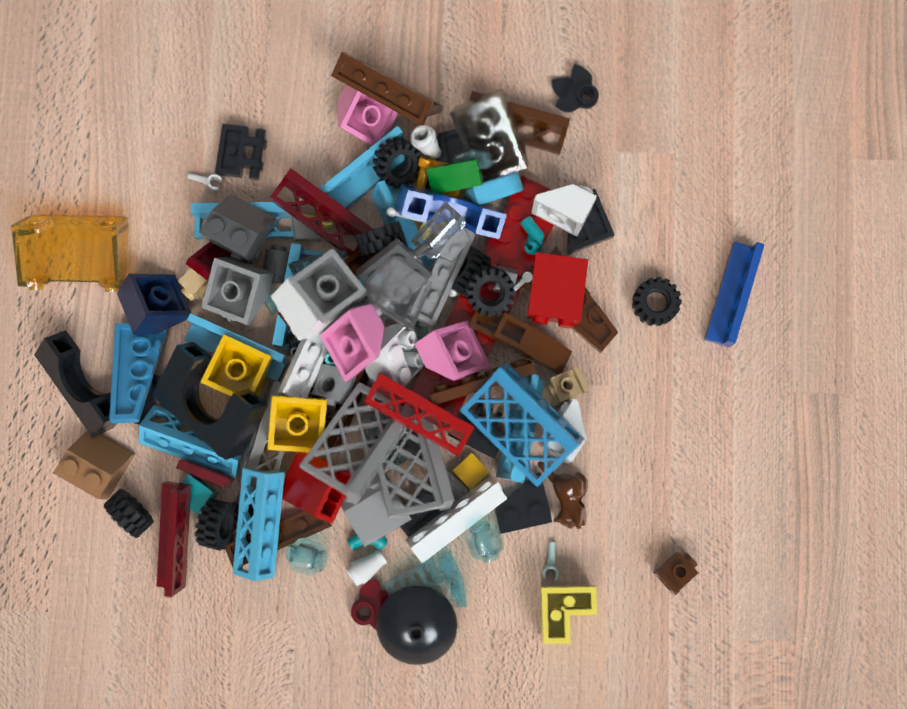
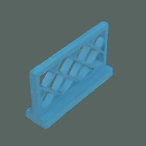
[460,363,585,487]

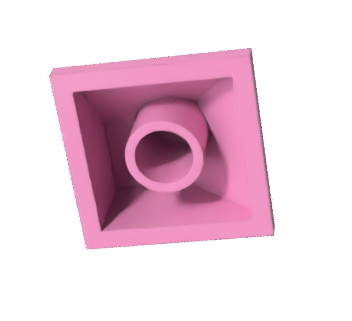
[338,85,398,146]
[320,303,385,382]
[415,320,491,381]

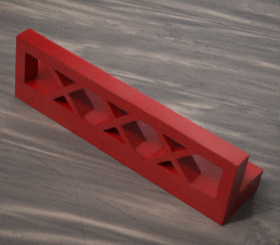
[364,373,474,456]

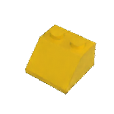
[201,334,272,396]
[268,395,327,452]

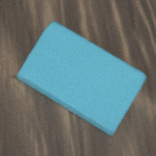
[464,172,523,205]

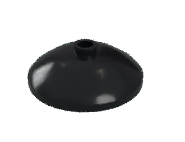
[377,586,457,665]

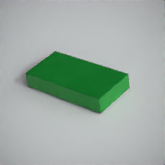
[426,158,484,193]

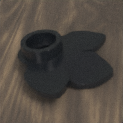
[551,64,599,112]

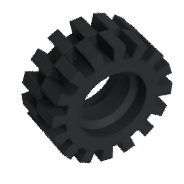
[372,137,421,188]
[354,221,406,256]
[451,246,491,297]
[465,266,516,317]
[632,277,682,326]
[103,489,154,538]
[195,499,238,551]

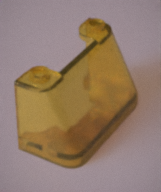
[11,215,129,292]

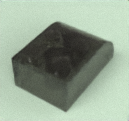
[450,88,528,182]

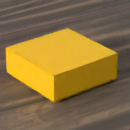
[453,453,489,490]

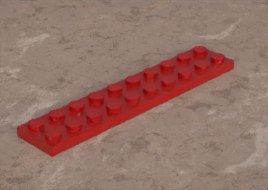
[411,175,554,417]

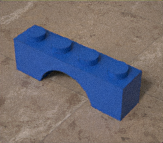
[395,184,507,239]

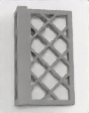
[300,382,414,505]
[364,414,454,519]

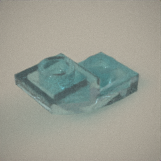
[439,551,467,607]

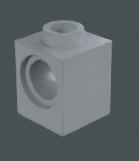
[312,364,356,408]

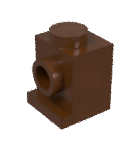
[654,552,698,595]

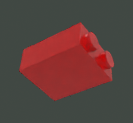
[527,252,589,329]
[282,452,351,524]

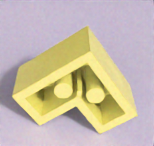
[540,585,597,644]

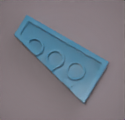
[109,323,168,423]

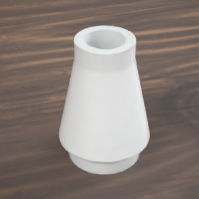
[411,125,441,160]
[345,550,387,586]

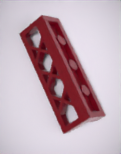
[269,168,374,257]
[156,481,192,598]

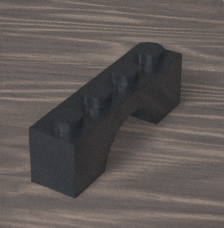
[34,330,117,438]

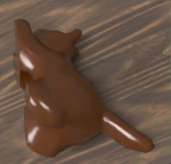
[537,461,588,529]

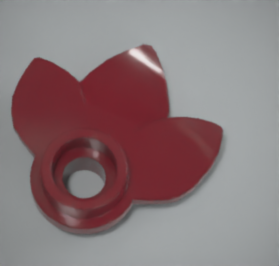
[351,579,396,631]

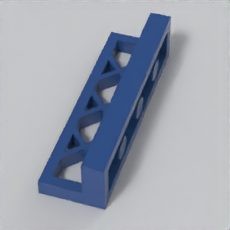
[704,242,765,348]

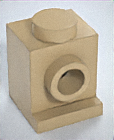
[178,268,209,301]
[542,367,589,407]

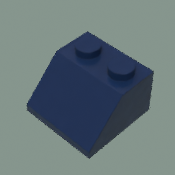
[117,274,192,335]

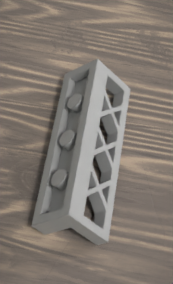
[408,221,476,328]
[237,381,285,487]

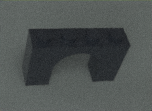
[152,342,268,460]

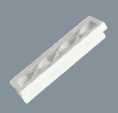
[277,334,328,398]
[405,476,507,563]

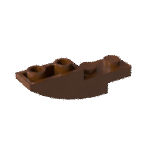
[468,311,572,374]

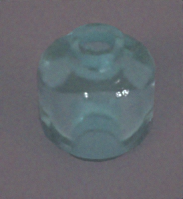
[465,521,504,563]
[286,538,328,576]

